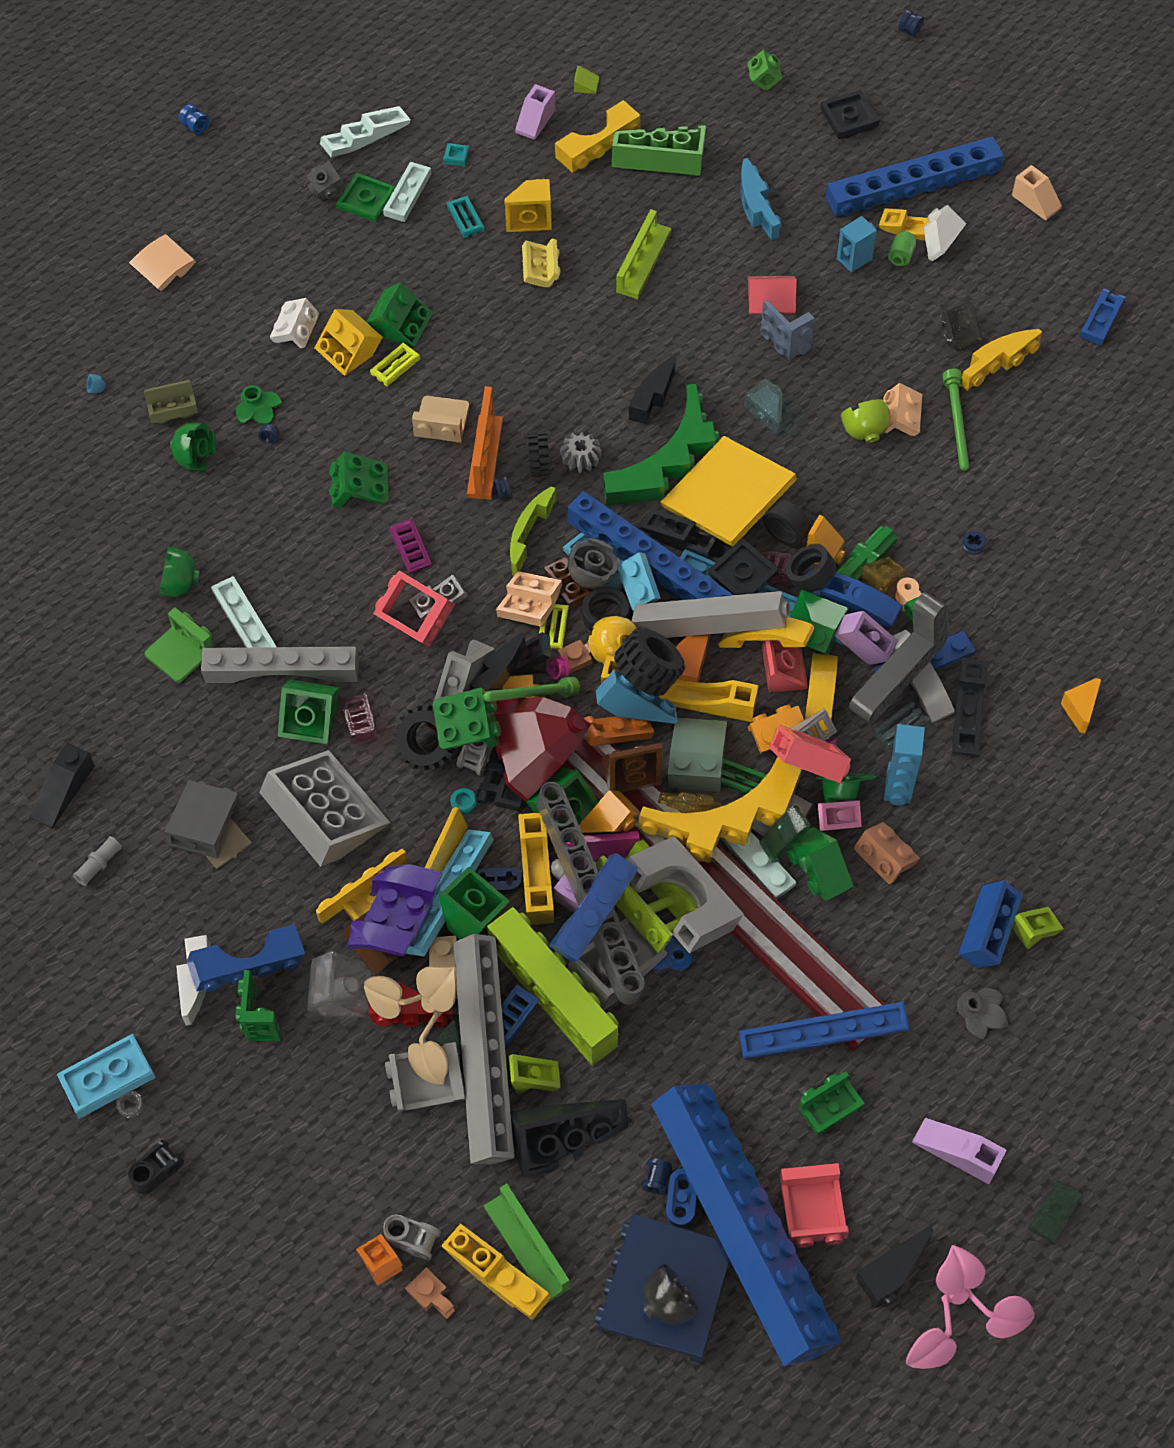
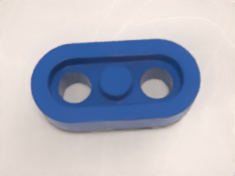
[666,1168,697,1228]

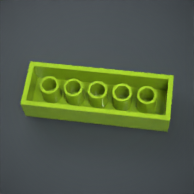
[487,907,619,1066]

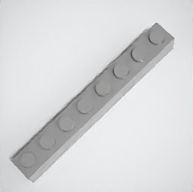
[453,934,514,1165]

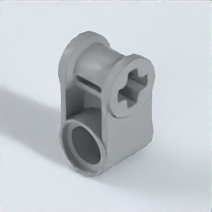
[457,741,493,776]
[383,1214,441,1260]

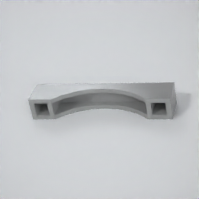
[201,647,359,683]

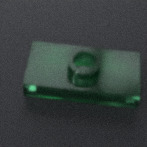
[1028,1180,1083,1245]

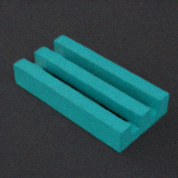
[447,196,485,238]

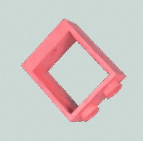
[373,571,455,647]
[769,724,851,783]

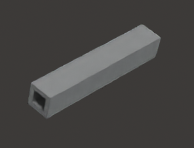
[631,591,790,638]

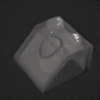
[307,951,375,1018]

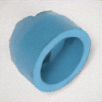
[87,374,106,394]

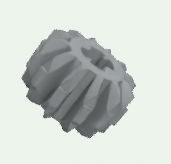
[560,432,601,473]

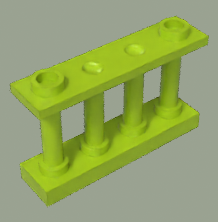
[596,840,698,953]

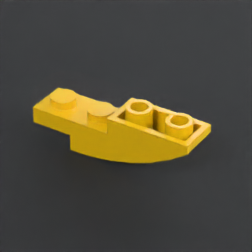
[961,329,1042,391]
[442,1223,551,1320]

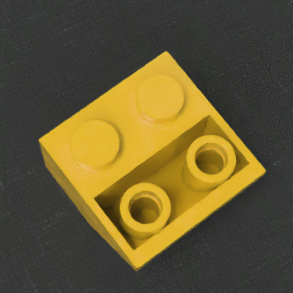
[315,309,383,376]

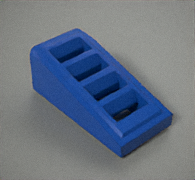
[501,985,540,1046]

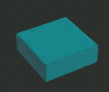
[443,143,470,167]

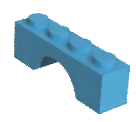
[884,724,925,806]

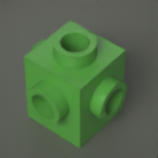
[747,50,782,90]

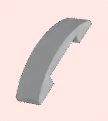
[891,630,955,723]

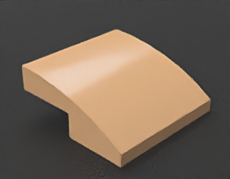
[129,234,196,291]
[496,571,562,627]

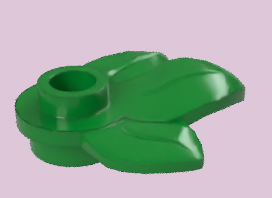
[236,385,282,425]

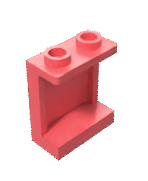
[780,1163,849,1248]

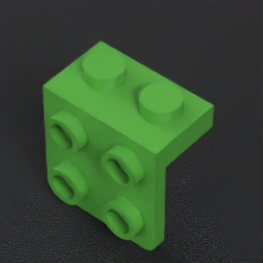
[145,607,214,683]

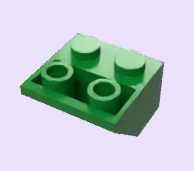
[366,282,433,348]

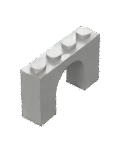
[628,836,744,953]

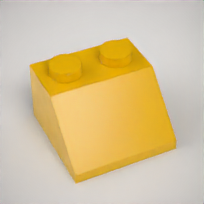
[504,179,552,232]

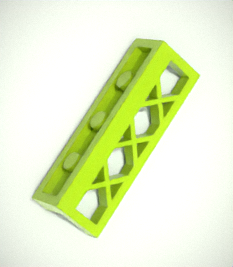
[616,209,671,299]

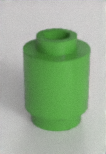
[888,231,916,266]

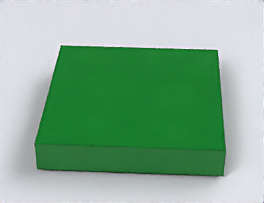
[336,173,396,222]

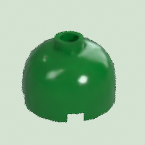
[170,423,216,471]
[159,547,200,597]

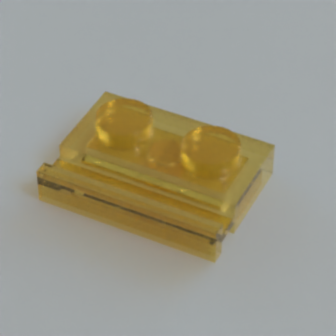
[658,792,723,813]

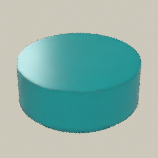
[450,788,477,815]

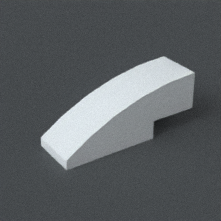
[176,935,210,1025]

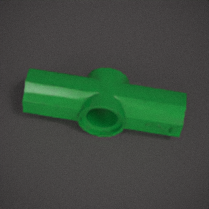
[837,526,897,581]

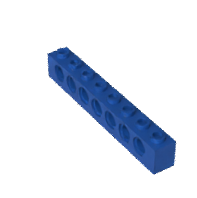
[825,136,1004,217]
[567,491,734,601]

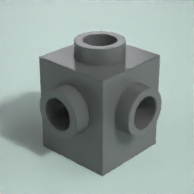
[306,161,345,201]

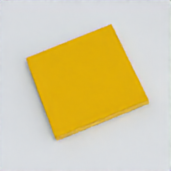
[661,436,797,547]

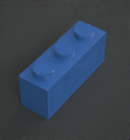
[958,880,1023,968]

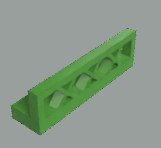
[484,1184,570,1305]

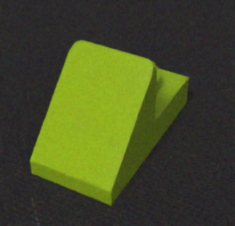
[1013,907,1064,949]
[509,1054,561,1094]

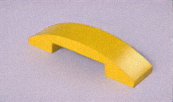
[718,617,814,648]
[805,653,838,739]

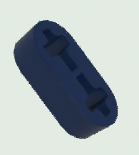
[475,867,522,894]

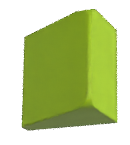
[574,66,599,94]

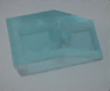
[744,378,783,436]

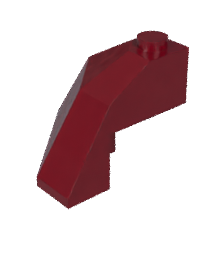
[494,697,591,801]

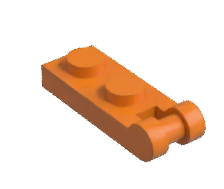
[584,716,655,746]

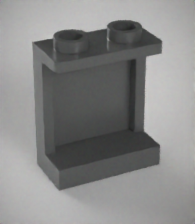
[164,780,241,859]

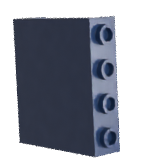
[595,1214,730,1364]

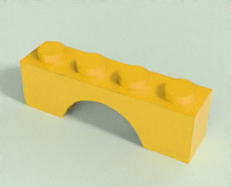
[555,100,641,173]
[518,813,554,925]

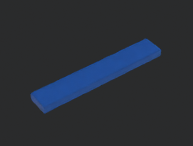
[739,1002,910,1059]

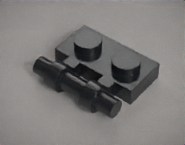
[477,754,524,812]

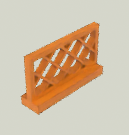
[467,386,503,500]

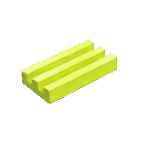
[370,343,420,387]
[539,604,569,651]

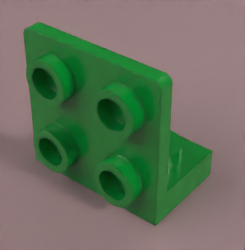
[236,970,281,1041]

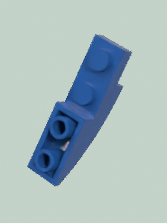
[799,569,903,628]

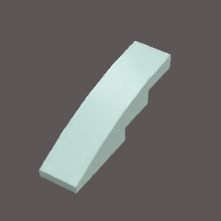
[320,106,411,158]

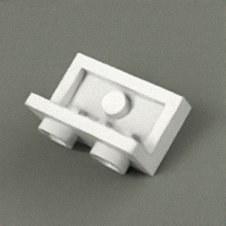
[270,298,319,348]

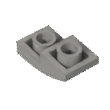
[409,575,468,620]

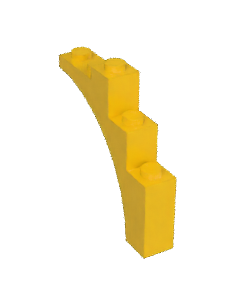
[638,757,802,863]

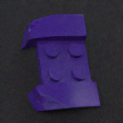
[347,864,442,957]

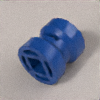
[179,104,210,135]

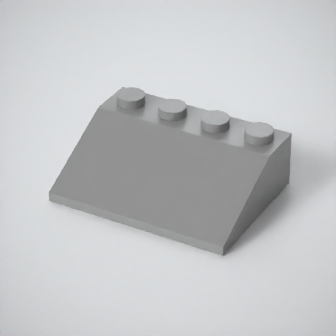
[259,750,390,867]

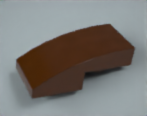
[544,557,590,610]

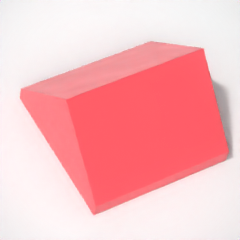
[748,276,796,314]
[762,640,808,693]

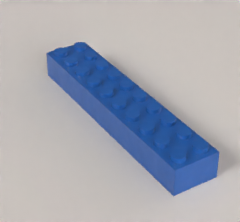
[651,1084,842,1366]

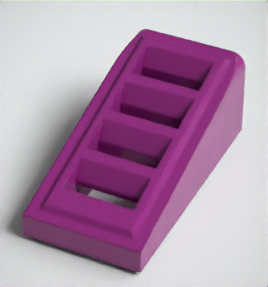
[390,519,432,575]

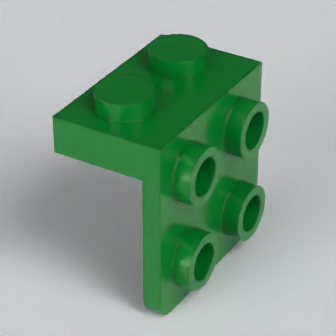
[329,451,389,508]
[433,687,501,750]

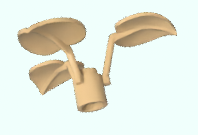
[364,966,457,1085]

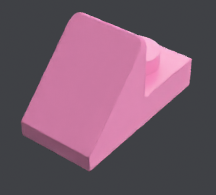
[818,800,862,831]

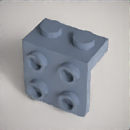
[760,300,814,360]

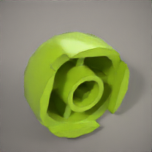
[840,399,891,443]

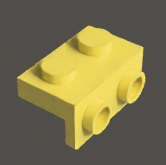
[522,239,560,287]

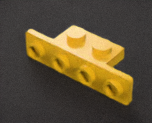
[316,849,408,924]

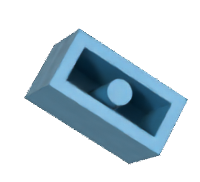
[837,216,877,273]

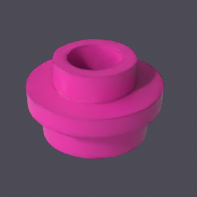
[548,656,571,682]

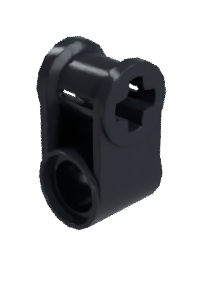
[128,1140,184,1194]

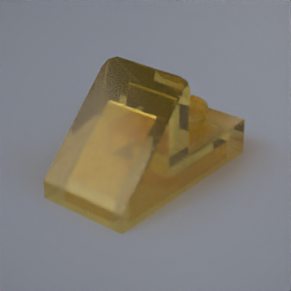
[862,557,907,594]

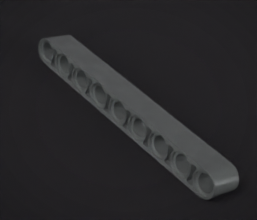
[537,782,645,1005]

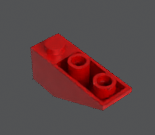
[369,982,454,1027]

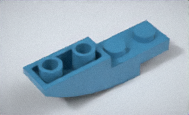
[740,158,782,240]

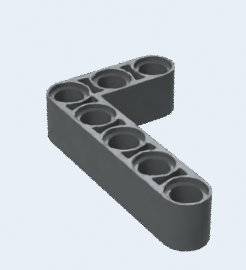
[849,592,949,723]

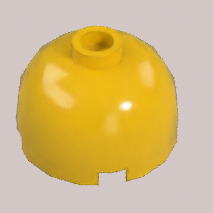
[588,616,637,664]

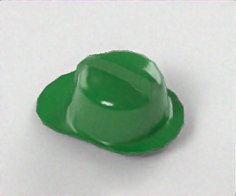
[816,773,876,803]

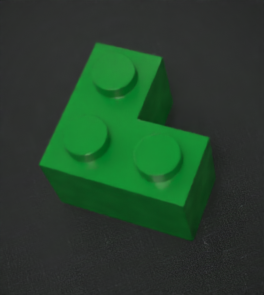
[786,827,854,901]

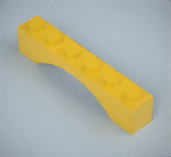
[601,655,758,722]

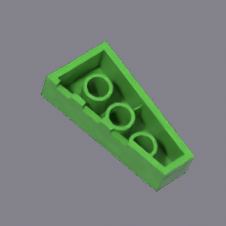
[612,125,706,176]

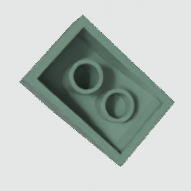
[668,718,727,792]

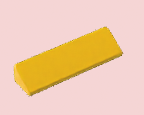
[425,807,468,872]

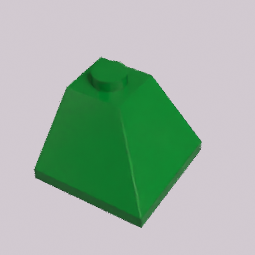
[790,590,849,655]

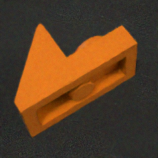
[356,1234,403,1286]

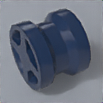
[899,10,925,37]

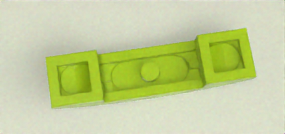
[510,487,556,576]

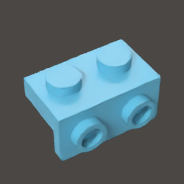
[618,552,661,611]

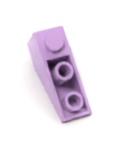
[912,1118,1007,1184]

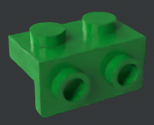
[798,1071,865,1136]

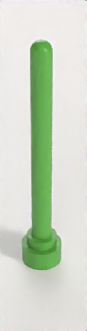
[942,369,969,471]
[483,677,580,702]

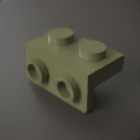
[144,380,198,424]

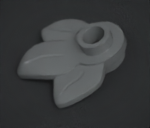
[957,988,1008,1040]

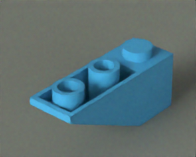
[596,669,678,723]

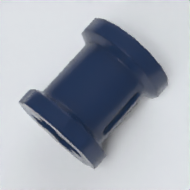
[642,1158,673,1195]

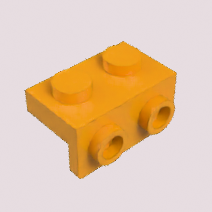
[747,704,806,754]

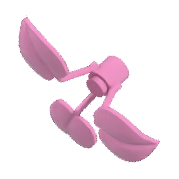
[906,1245,1035,1369]

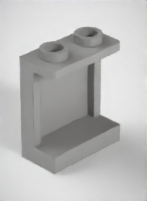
[435,640,495,700]
[385,1042,466,1112]

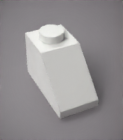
[924,205,966,261]

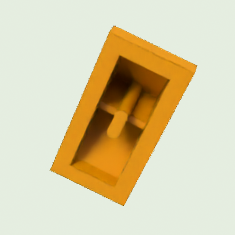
[1061,678,1101,734]

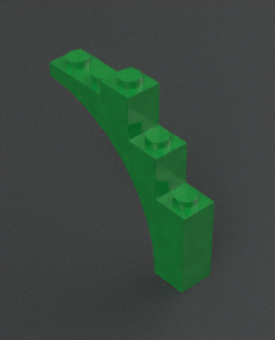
[603,384,720,506]

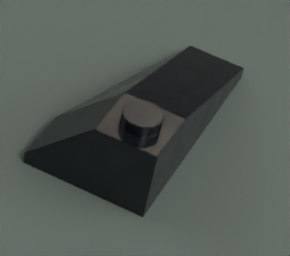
[510,1099,628,1178]

